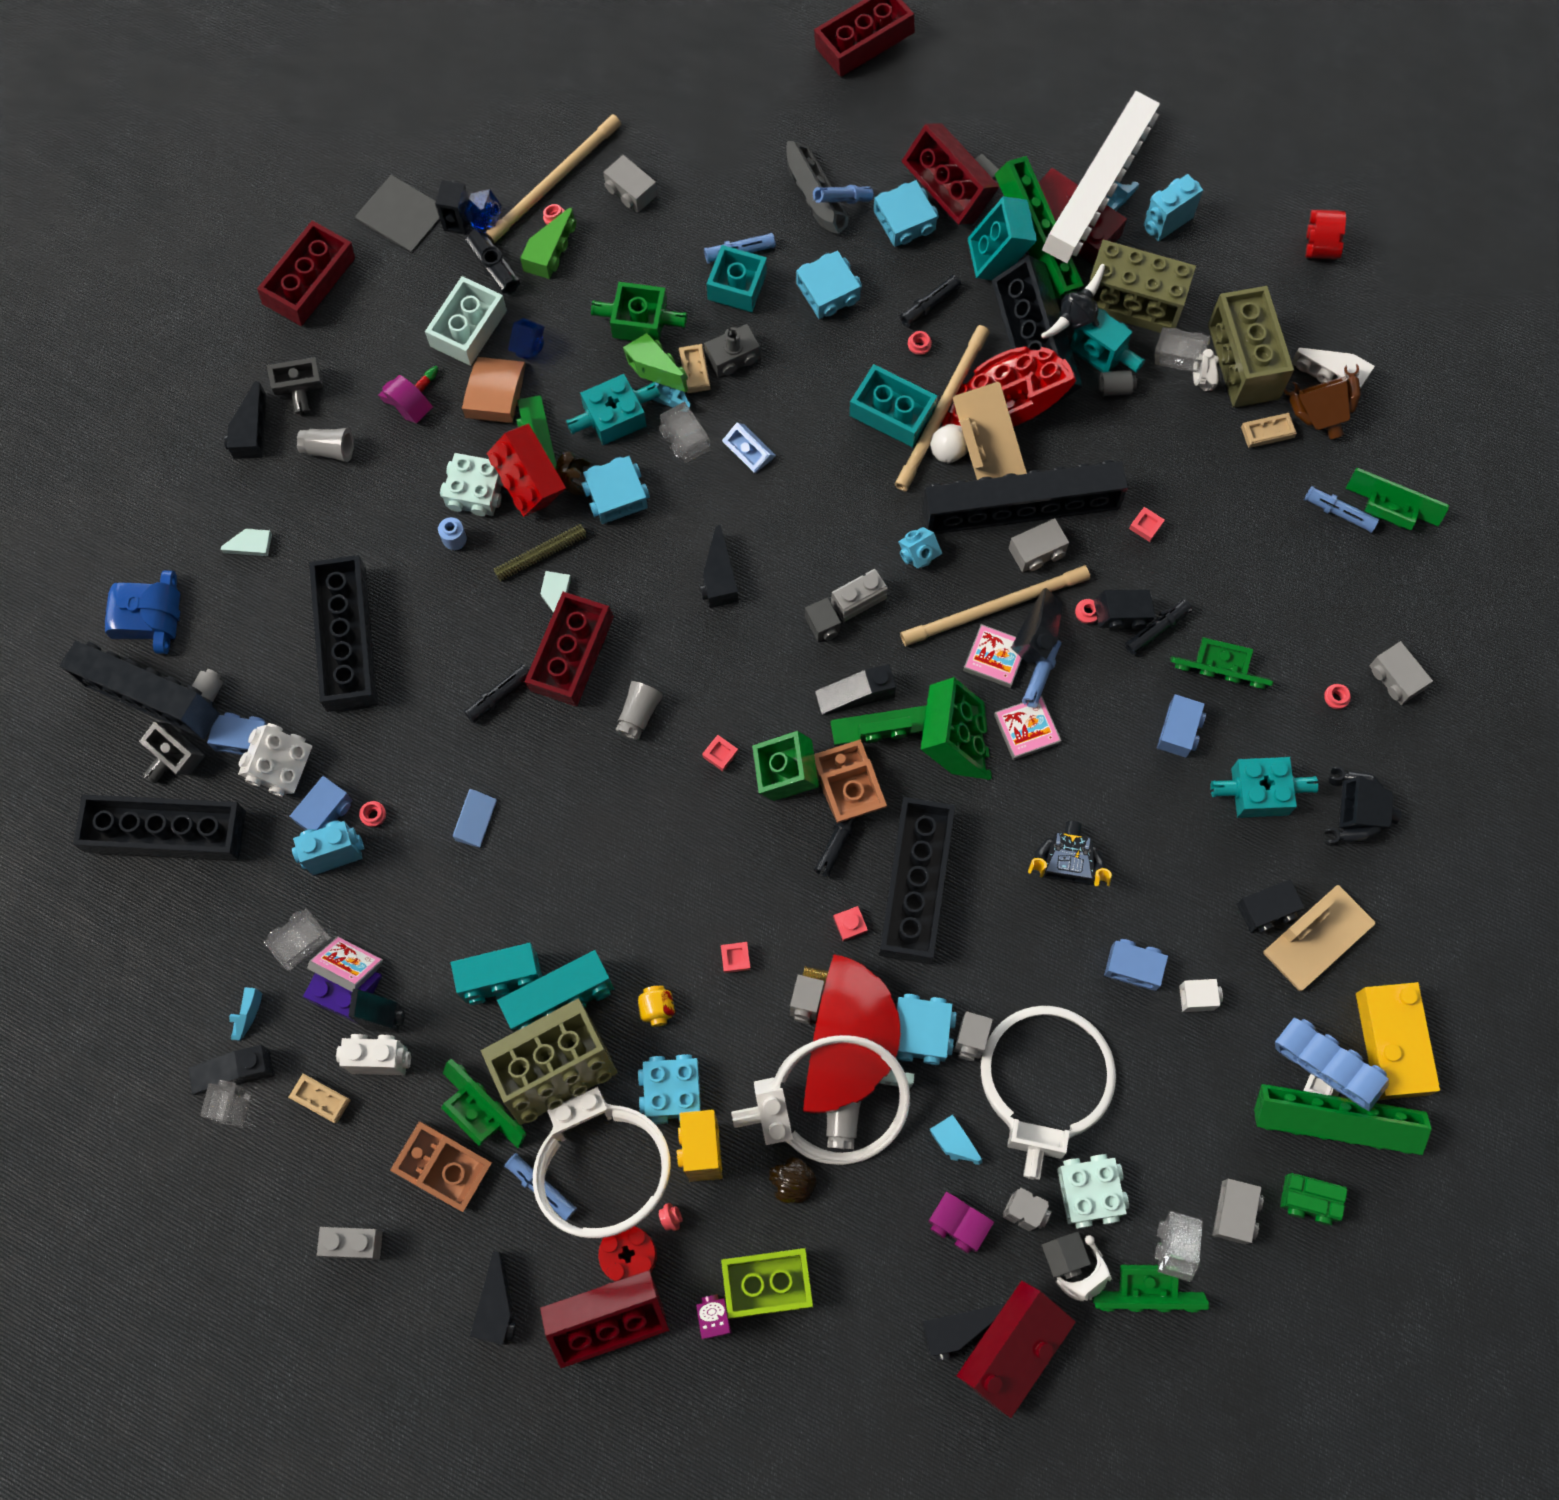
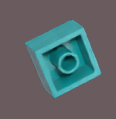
[706,245,767,312]

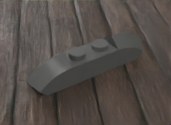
[787,141,849,234]

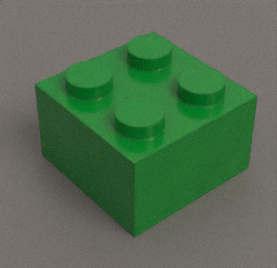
[752,731,819,801]

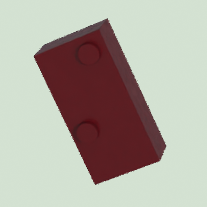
[814,0,915,77]
[901,123,1000,225]
[1038,168,1127,265]
[257,220,355,326]
[525,591,614,707]
[540,1270,669,1369]
[956,1280,1076,1418]

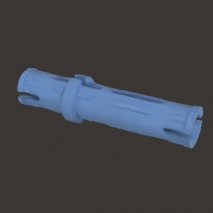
[813,185,873,204]
[704,233,775,263]
[1304,486,1379,533]
[1022,640,1061,708]
[504,1153,577,1221]

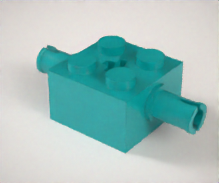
[1070,309,1145,373]
[566,374,660,445]
[1210,757,1318,818]

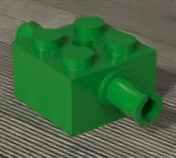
[591,282,687,342]

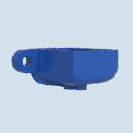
[105,571,180,654]

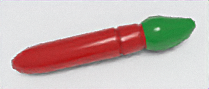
[415,366,438,392]

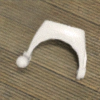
[1193,349,1219,391]
[1056,1235,1112,1301]

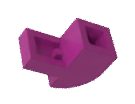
[378,375,433,423]

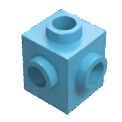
[898,527,942,568]

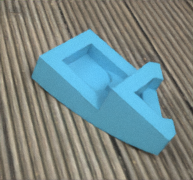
[1107,182,1139,211]
[652,382,691,411]
[229,987,263,1041]
[930,1115,983,1165]

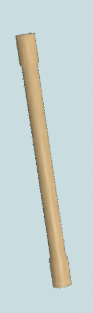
[485,114,621,244]
[894,325,990,491]
[900,565,1090,647]

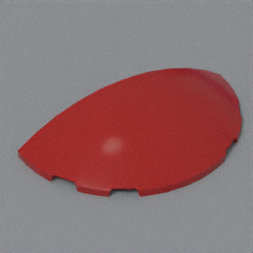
[942,347,1076,427]
[803,954,901,1113]

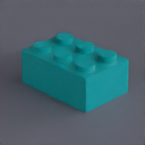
[968,196,1037,280]
[849,364,938,447]
[451,943,542,1005]

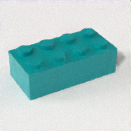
[497,950,614,1032]

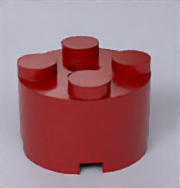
[1306,210,1346,259]
[598,1226,657,1282]

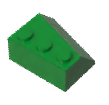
[921,677,992,780]

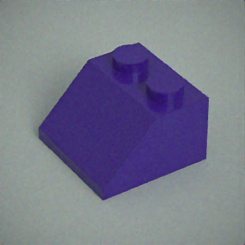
[303,972,382,1024]

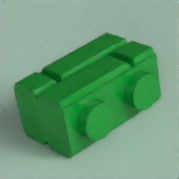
[1280,1173,1347,1226]

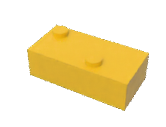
[1356,982,1440,1100]
[677,1110,723,1182]

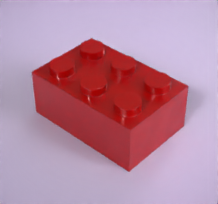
[487,423,566,517]

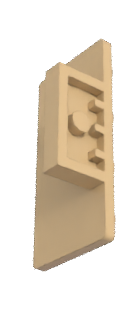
[953,382,1027,480]
[1263,885,1375,991]

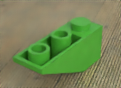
[520,208,576,279]
[623,333,688,392]

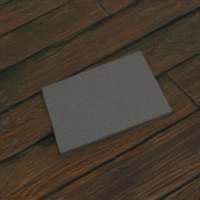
[355,175,440,252]

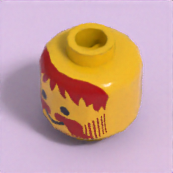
[638,986,675,1027]

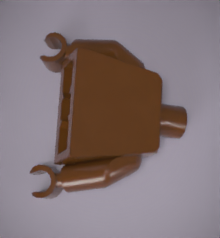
[1284,364,1361,439]

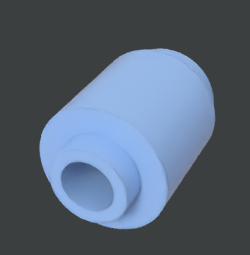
[438,517,467,550]

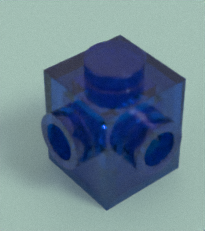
[464,189,502,230]
[508,318,545,359]

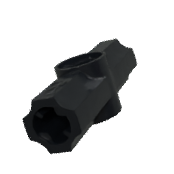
[465,229,520,294]

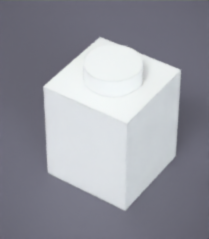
[1179,979,1223,1012]

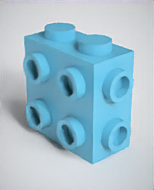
[1143,174,1203,242]
[874,180,939,247]
[796,250,862,319]
[581,456,650,524]
[292,821,364,875]
[896,994,956,1065]
[638,1054,701,1124]

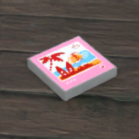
[963,624,1022,688]
[994,696,1061,760]
[307,936,383,992]

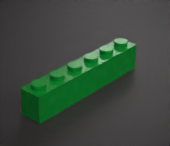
[994,156,1084,301]
[1254,1084,1432,1155]

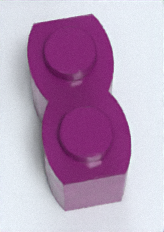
[928,1192,994,1254]

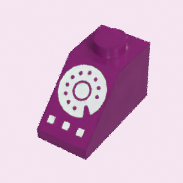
[696,1294,732,1340]

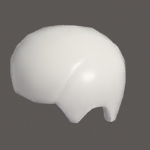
[930,424,968,463]

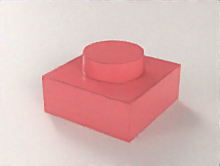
[1129,507,1165,542]
[702,735,738,771]
[833,906,868,941]
[721,942,750,973]

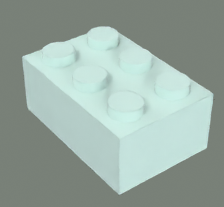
[425,276,507,366]

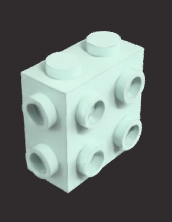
[440,453,503,516]
[1057,1154,1129,1229]

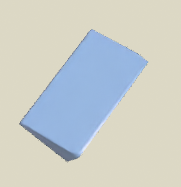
[722,422,776,473]
[453,789,497,848]

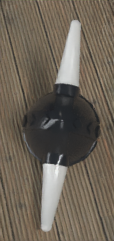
[1041,264,1105,338]

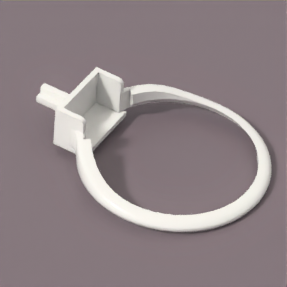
[981,1006,1116,1180]
[731,1035,910,1165]
[533,1087,671,1238]

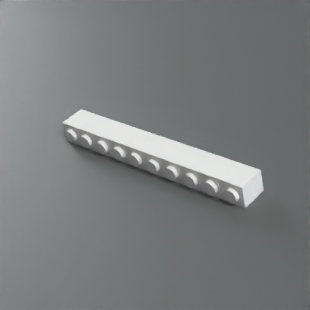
[1042,91,1160,263]

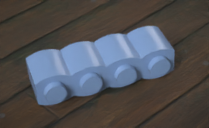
[1275,1018,1389,1111]

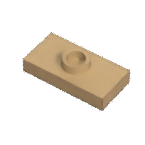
[679,344,711,394]
[1241,413,1297,448]
[288,1074,351,1124]

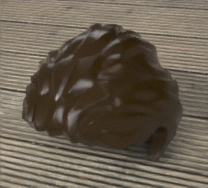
[555,451,590,495]
[769,1157,816,1204]

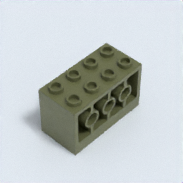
[1089,240,1196,336]
[1208,286,1294,408]
[480,998,618,1126]

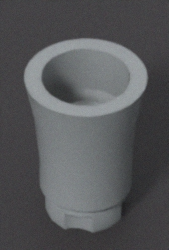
[297,428,354,462]
[616,681,663,740]
[826,1101,861,1149]

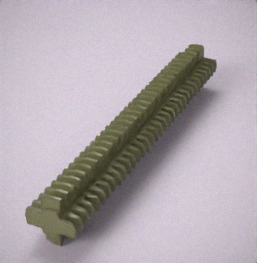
[494,524,587,581]

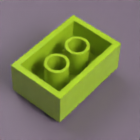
[721,1248,813,1319]

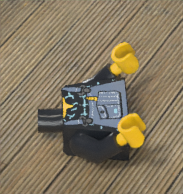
[1028,821,1112,886]

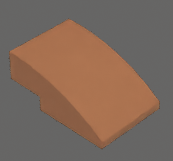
[462,357,526,423]
[814,739,887,823]
[390,1121,491,1212]

